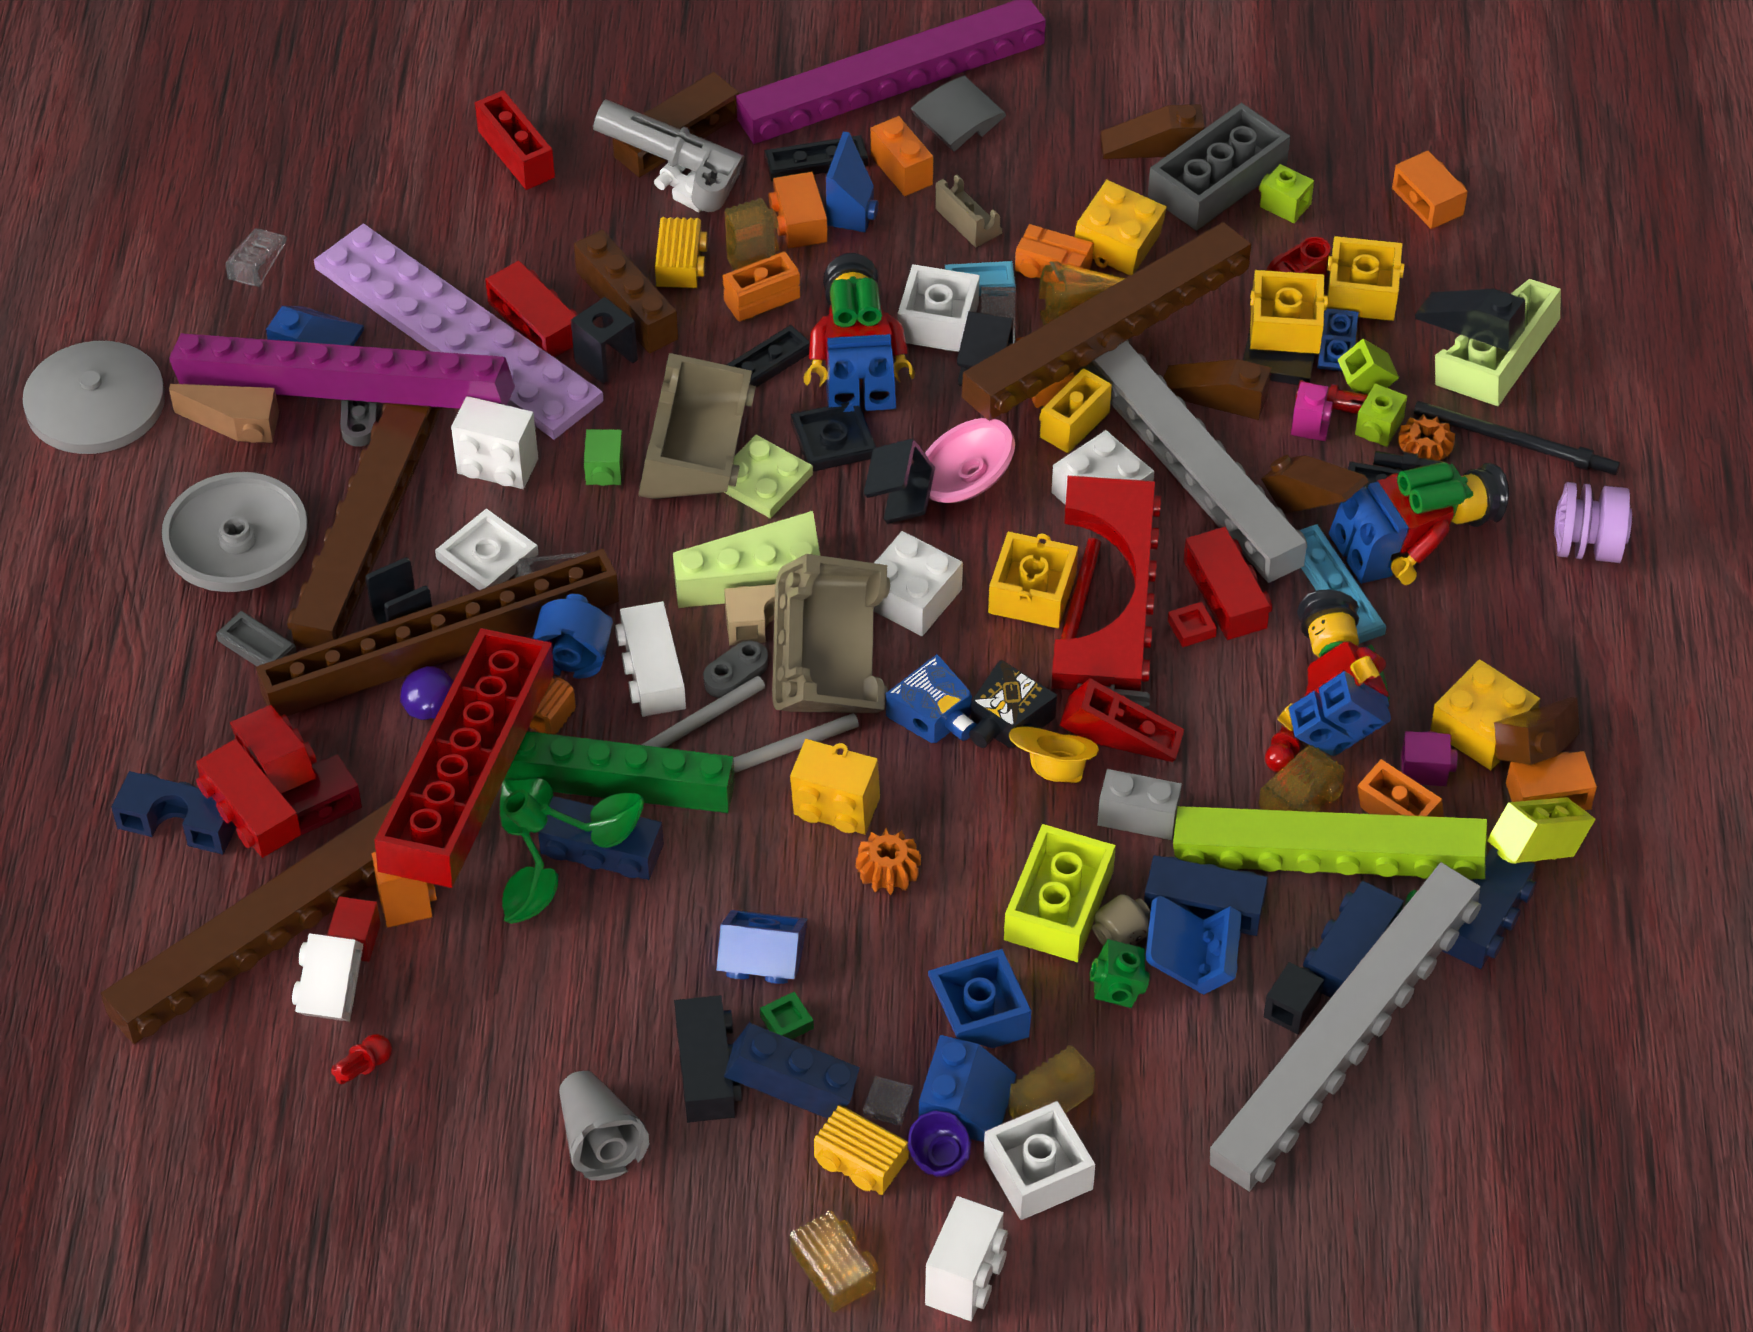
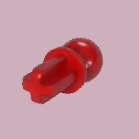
[1265,724,1301,773]
[331,1034,392,1084]

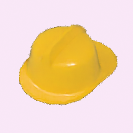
[1009,726,1099,783]

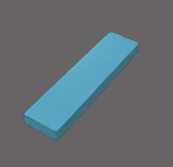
[1300,524,1386,644]

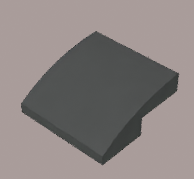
[911,75,1006,152]

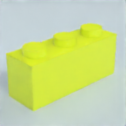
[1487,797,1596,864]

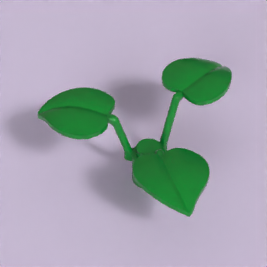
[500,778,644,923]

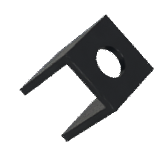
[571,297,638,384]
[957,311,1013,386]
[864,438,935,524]
[366,557,432,625]

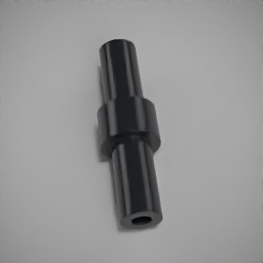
[1373,451,1444,471]

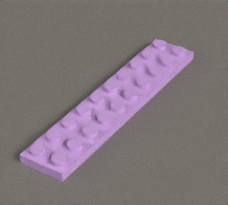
[314,223,603,440]

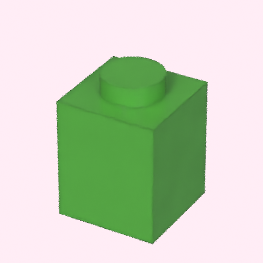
[584,429,623,486]

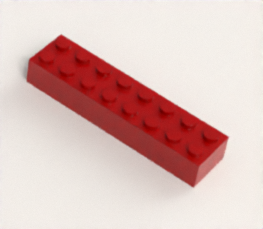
[374,628,554,888]

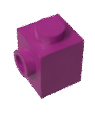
[1401,731,1457,787]

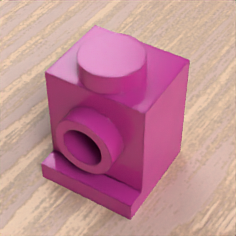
[1291,382,1333,441]

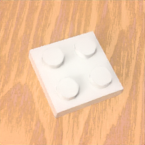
[435,508,538,590]

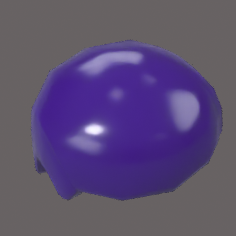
[400,666,454,720]
[908,1110,971,1177]

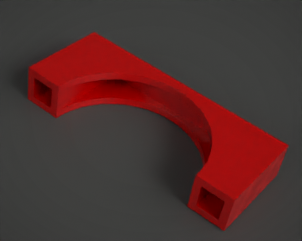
[1051,475,1161,691]

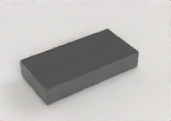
[216,611,297,666]

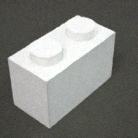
[292,933,363,1022]

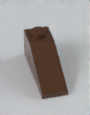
[1101,104,1204,159]
[1164,359,1271,420]
[1261,455,1369,514]
[1494,697,1580,765]

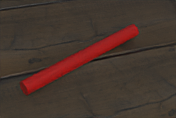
[1061,538,1101,639]

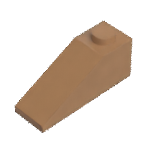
[169,384,279,443]

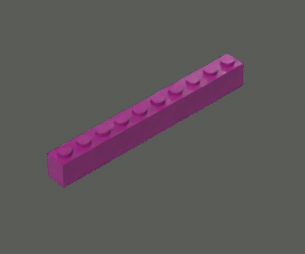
[736,0,1046,144]
[169,333,515,409]

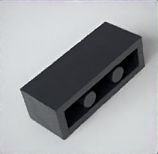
[674,995,742,1123]

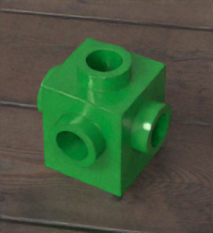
[1090,939,1150,1008]

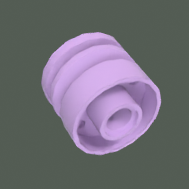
[1554,482,1632,563]

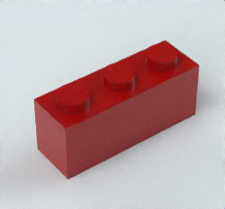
[475,90,555,190]
[485,260,578,358]
[1183,527,1272,640]
[230,705,317,794]
[196,739,301,858]

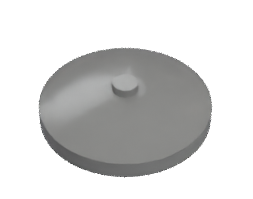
[23,341,165,454]
[162,472,309,592]

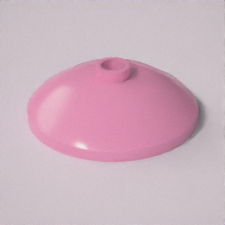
[925,418,1015,503]

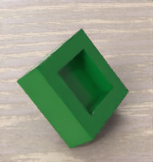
[760,992,814,1040]

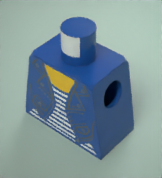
[886,654,977,743]

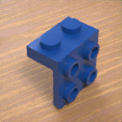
[1146,896,1242,995]

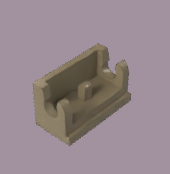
[935,174,1002,248]

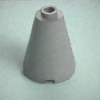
[559,1071,649,1180]

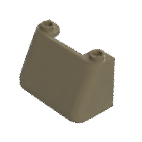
[638,353,756,499]
[772,554,890,713]

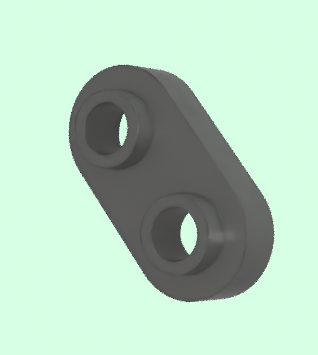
[340,400,378,446]
[703,640,768,698]

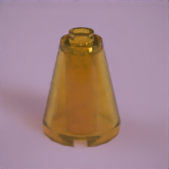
[1039,261,1125,325]

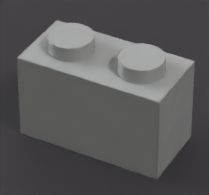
[1097,769,1182,840]

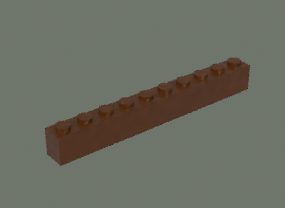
[962,222,1251,421]
[287,403,442,648]
[256,548,619,716]
[101,798,395,1045]

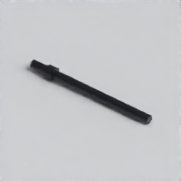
[1414,400,1620,475]

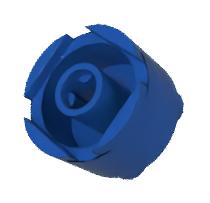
[533,594,613,679]

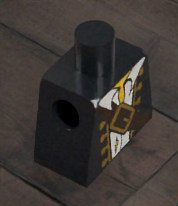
[969,660,1057,748]

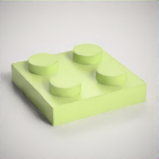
[724,435,813,519]

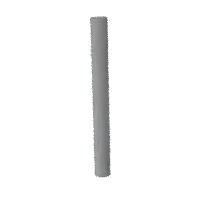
[641,676,765,748]
[734,713,859,773]

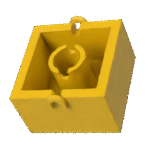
[1074,179,1167,275]
[1327,236,1404,321]
[1250,270,1328,354]
[988,531,1078,629]
[1430,659,1540,771]
[790,739,880,835]

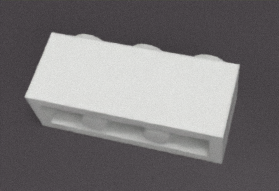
[615,601,686,717]

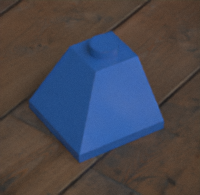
[826,131,879,233]
[266,306,364,346]

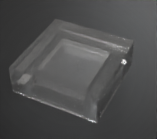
[863,1076,913,1126]

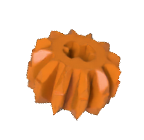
[856,828,921,895]

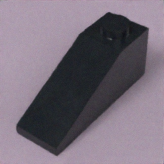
[1415,288,1525,351]

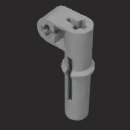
[593,99,744,212]

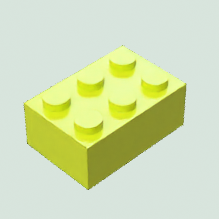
[1004,824,1116,962]

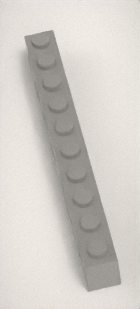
[1080,340,1307,583]
[1210,862,1481,1192]

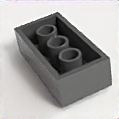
[1148,102,1290,231]

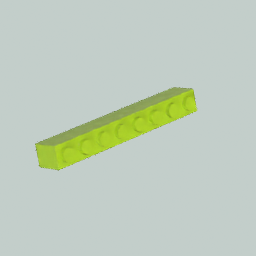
[1173,806,1487,880]

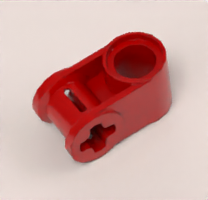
[1266,236,1331,279]

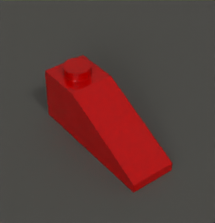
[1059,678,1185,762]

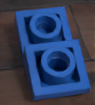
[1318,308,1359,371]

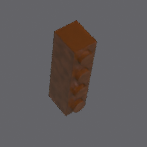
[613,72,739,178]
[574,229,678,354]

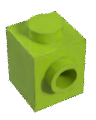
[1259,164,1314,223]
[1337,338,1399,394]
[1355,384,1407,447]

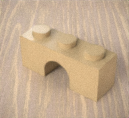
[724,583,776,646]

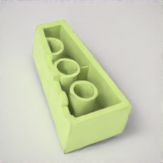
[1435,279,1561,406]
[673,511,820,608]

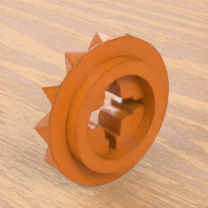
[1398,414,1455,461]

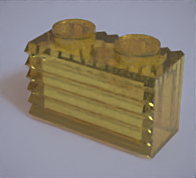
[725,198,779,270]
[1259,745,1345,812]
[1009,1045,1095,1119]
[790,1211,879,1312]

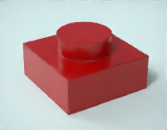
[1167,601,1217,648]

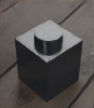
[1263,962,1324,1034]

